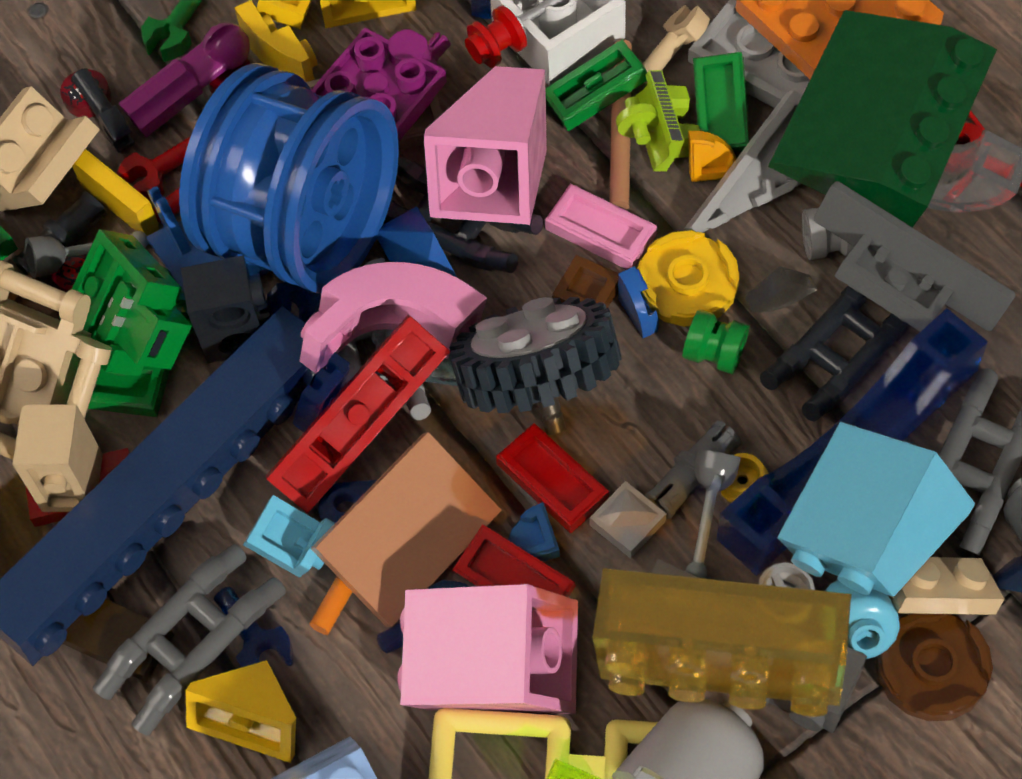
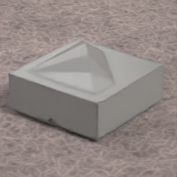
[589,481,667,559]

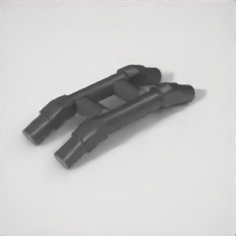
[939,368,1022,556]
[92,544,286,736]

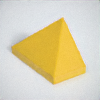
[186,660,296,763]

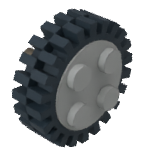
[449,297,621,435]

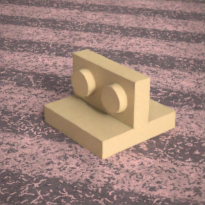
[0,86,100,212]

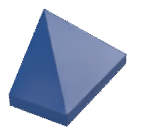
[377,206,457,277]

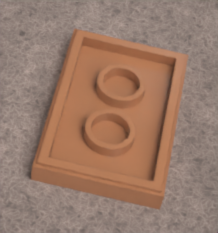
[310,432,501,627]

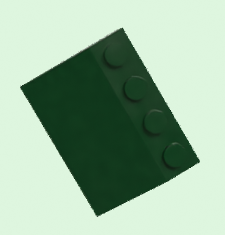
[768,10,997,228]

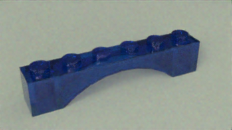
[717,308,988,576]

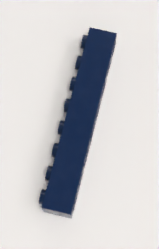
[0,306,333,666]

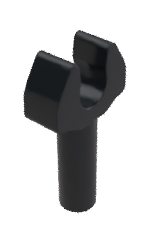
[72,68,135,153]

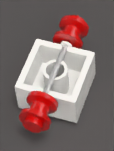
[465,0,626,86]

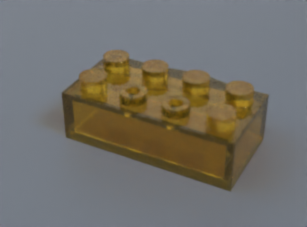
[593,568,851,717]

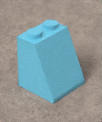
[777,422,975,597]

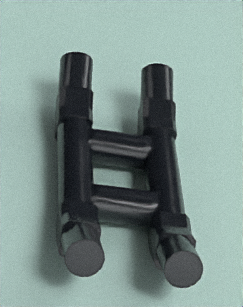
[384,153,543,273]
[760,286,911,422]

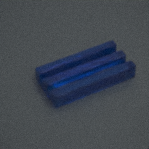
[292,352,350,432]

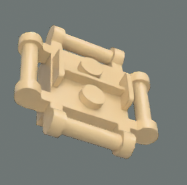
[0,260,112,460]

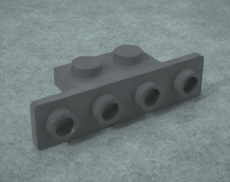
[814,181,1016,334]

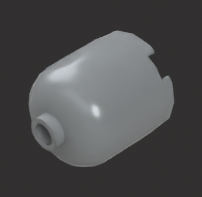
[612,697,764,779]

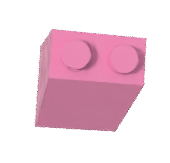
[424,66,547,225]
[398,584,578,714]

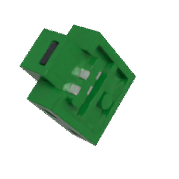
[59,229,192,377]

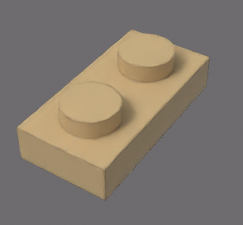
[889,557,1005,615]

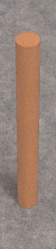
[609,40,632,210]

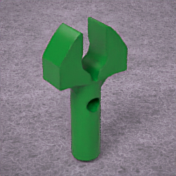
[141,0,203,62]

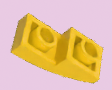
[234,0,318,82]

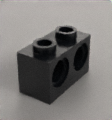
[181,255,272,363]

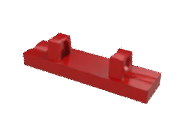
[266,314,451,514]

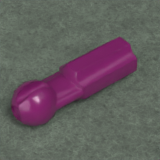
[118,23,250,138]

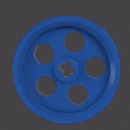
[179,63,399,293]

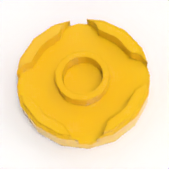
[637,230,739,327]

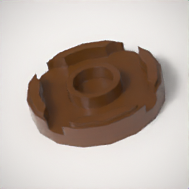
[875,613,993,722]

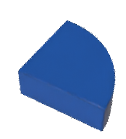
[618,266,659,339]
[508,502,560,562]

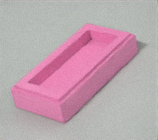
[545,183,657,270]

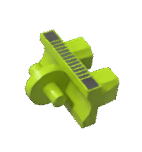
[615,70,700,172]

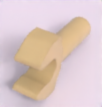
[642,5,710,84]

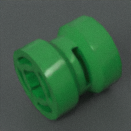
[682,309,750,375]

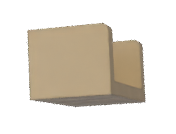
[12,404,103,512]

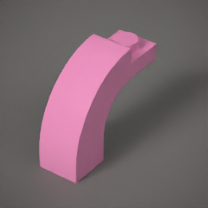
[300,262,487,374]

